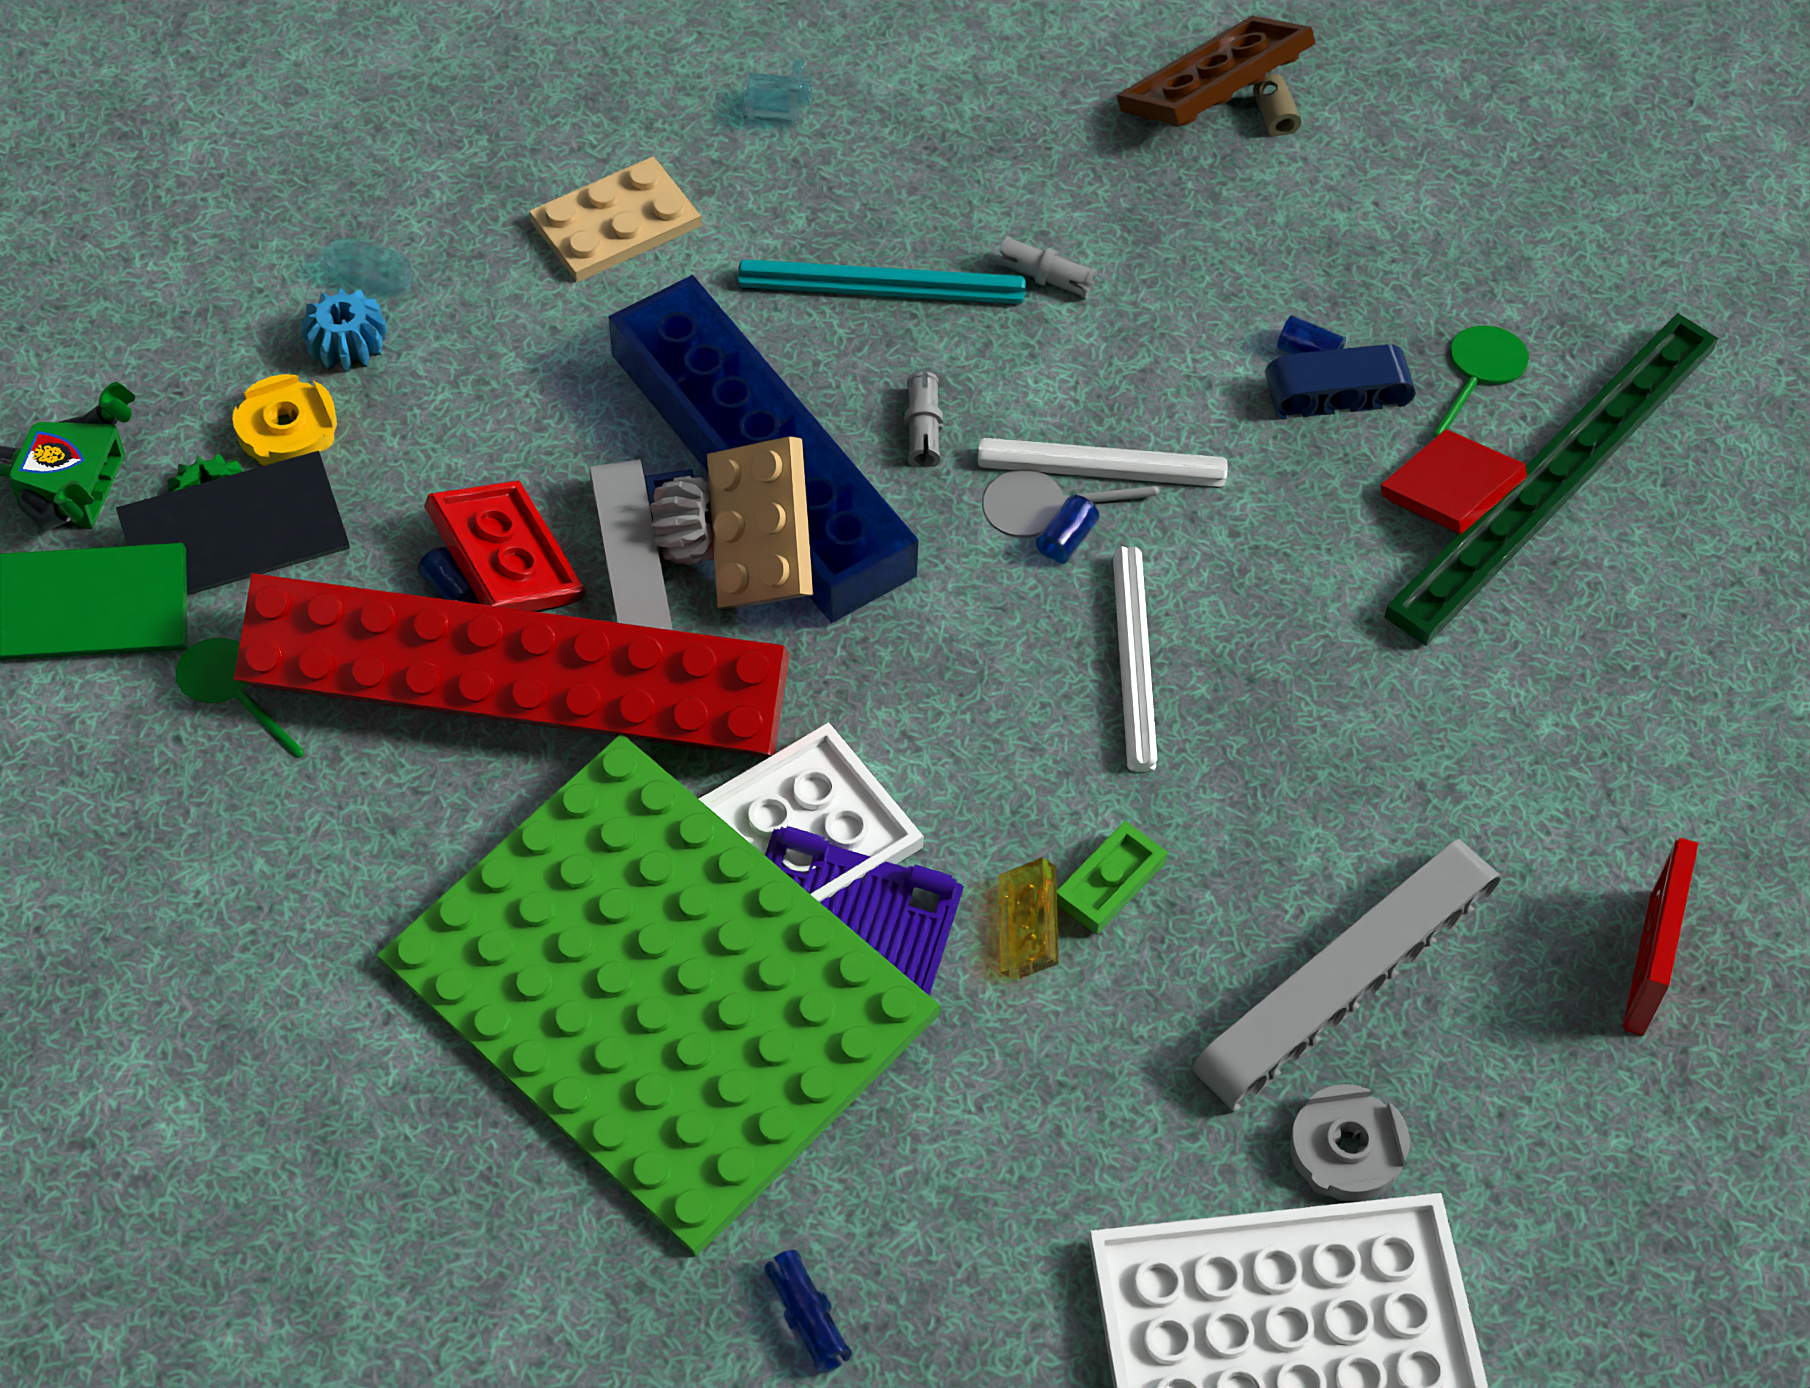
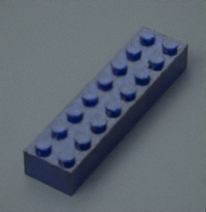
[608,275,919,624]

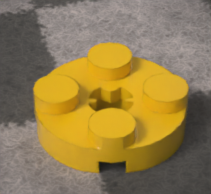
[232,374,337,466]

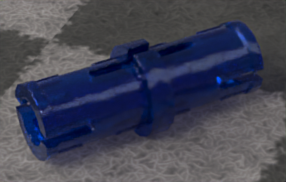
[764,1250,852,1373]

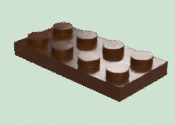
[1117,15,1316,127]

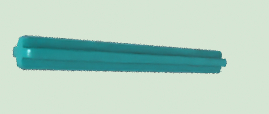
[738,259,1026,304]

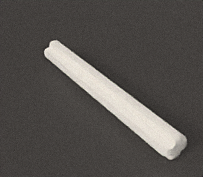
[978,438,1228,487]
[1113,546,1157,773]

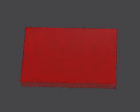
[424,480,586,611]
[1622,837,1699,1036]

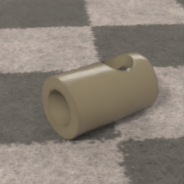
[1252,74,1302,137]

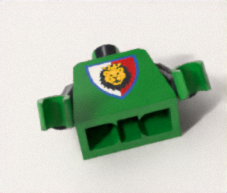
[0,382,136,530]

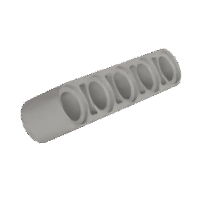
[589,459,673,630]

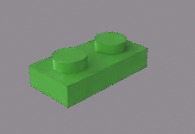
[1054,821,1168,935]

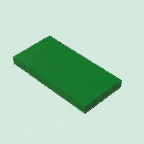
[0,543,188,660]

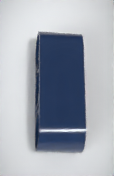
[1265,344,1416,419]

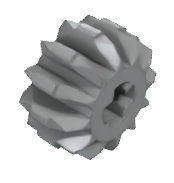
[650,476,714,566]

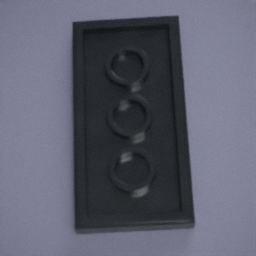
[116,451,350,596]

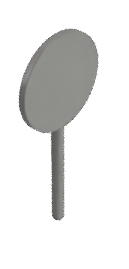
[983,470,1159,537]

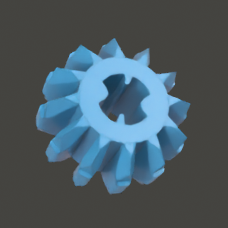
[301,287,387,372]

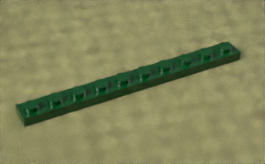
[1384,313,1718,646]

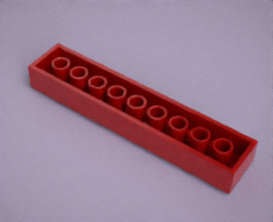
[234,573,790,758]

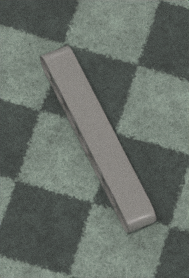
[1192,839,1502,1112]

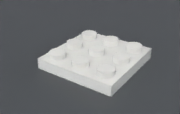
[699,722,924,902]

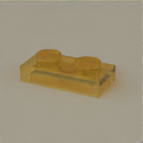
[999,857,1059,979]

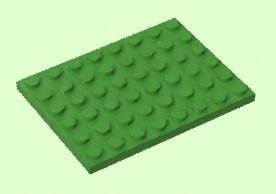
[377,733,941,1257]

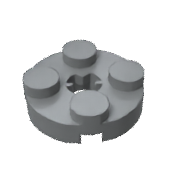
[1290,1084,1410,1201]

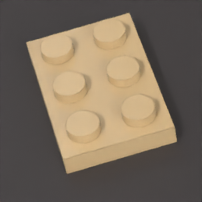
[529,156,702,282]
[707,436,813,609]

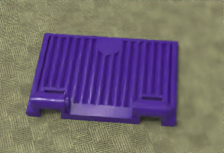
[765,825,964,996]

